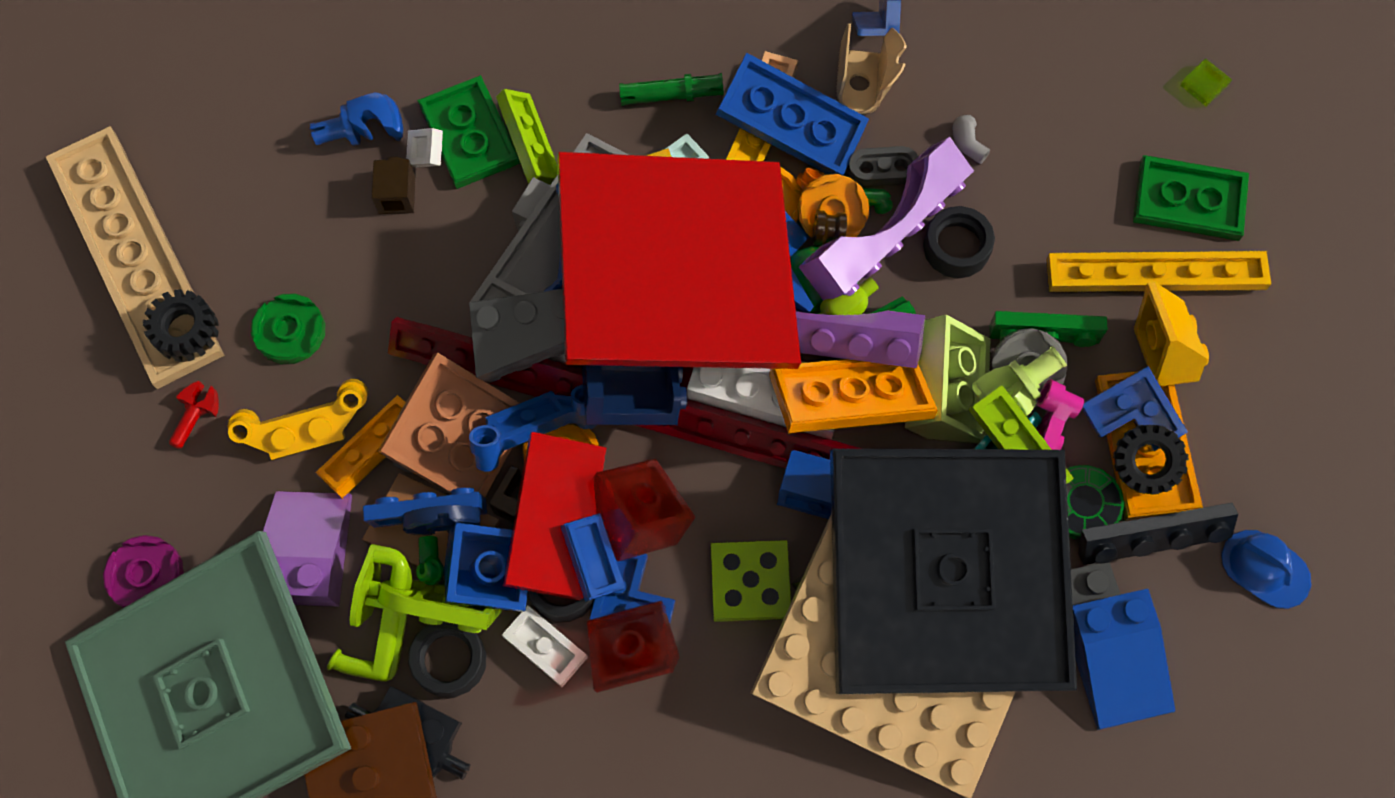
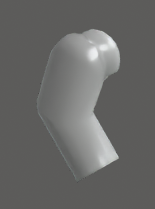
[952,115,990,164]

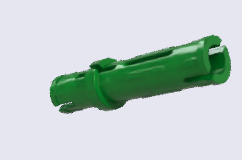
[619,73,724,106]

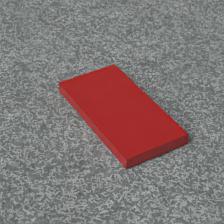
[503,432,607,600]

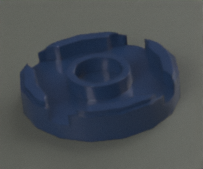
[401,505,481,536]

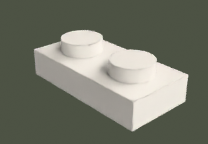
[502,605,588,687]

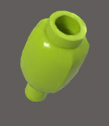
[819,277,879,315]

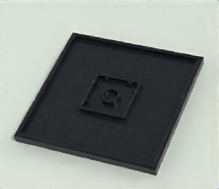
[830,449,1077,694]

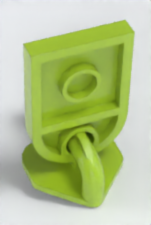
[327,544,502,682]

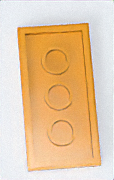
[769,359,938,433]
[1095,371,1203,521]

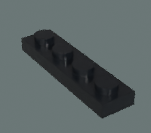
[1078,502,1238,565]

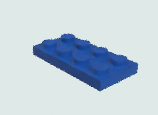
[715,53,869,175]

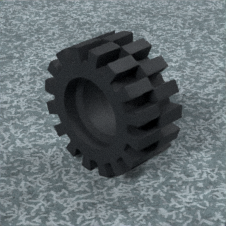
[143,289,219,362]
[1113,424,1189,495]

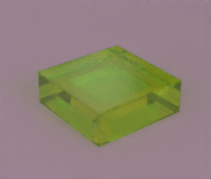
[1180,58,1232,107]

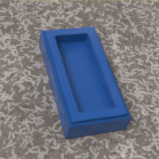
[561,513,625,602]

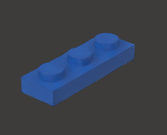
[363,488,487,528]

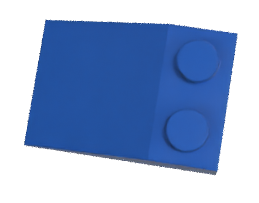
[1073,588,1176,730]

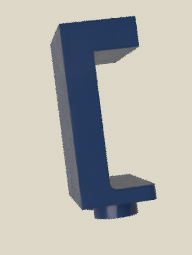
[581,365,687,425]

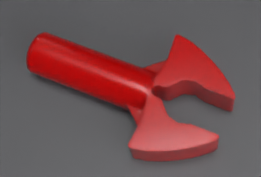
[169,381,219,449]

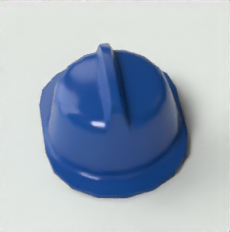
[1221,530,1311,609]

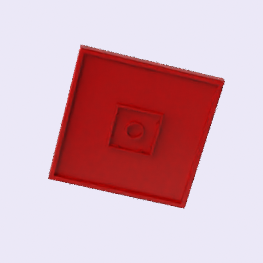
[557,152,801,369]

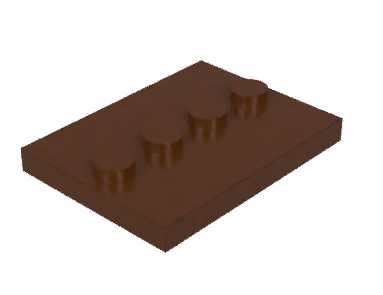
[304,702,437,798]

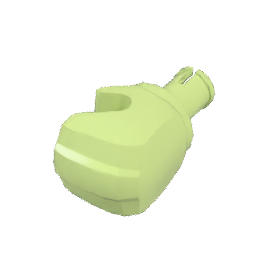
[972,346,1067,416]

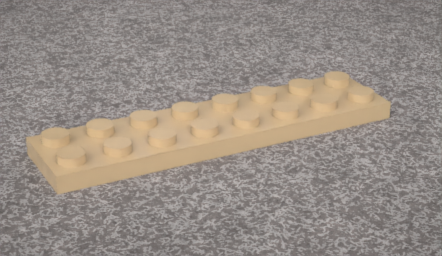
[46,126,225,389]

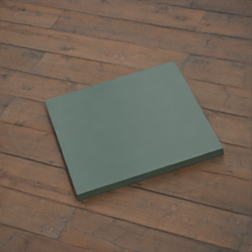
[65,531,351,798]

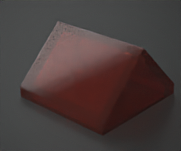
[587,601,680,693]

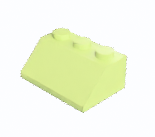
[905,315,991,443]

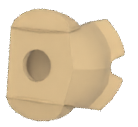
[836,23,907,114]

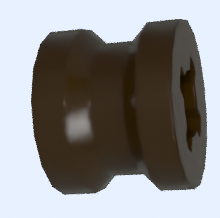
[812,210,847,247]

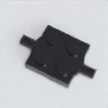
[345,686,471,780]

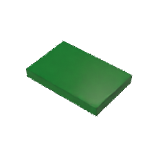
[417,75,521,189]
[1133,155,1249,241]

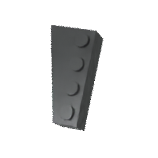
[469,289,565,383]

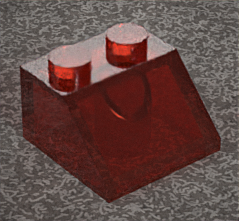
[593,459,695,562]

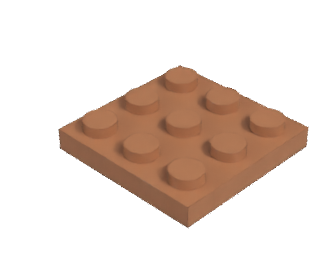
[377,353,520,498]

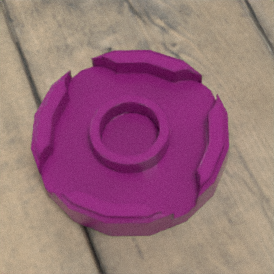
[103,535,184,608]

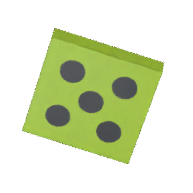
[711,540,791,622]

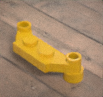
[227,379,368,460]

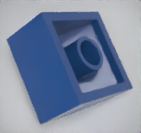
[444,523,528,612]

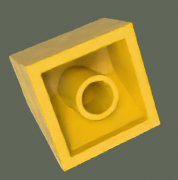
[1134,282,1209,386]

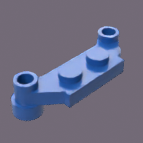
[469,385,597,472]

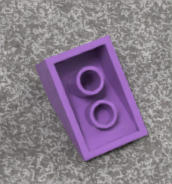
[263,491,352,607]

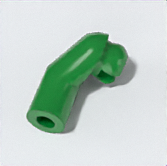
[863,188,893,214]
[416,536,445,585]

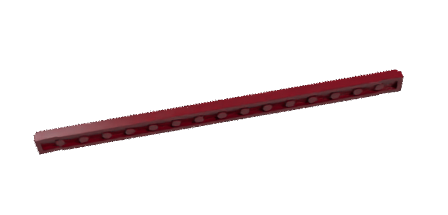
[388,317,862,469]

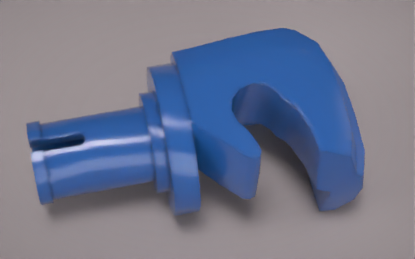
[310,92,403,146]

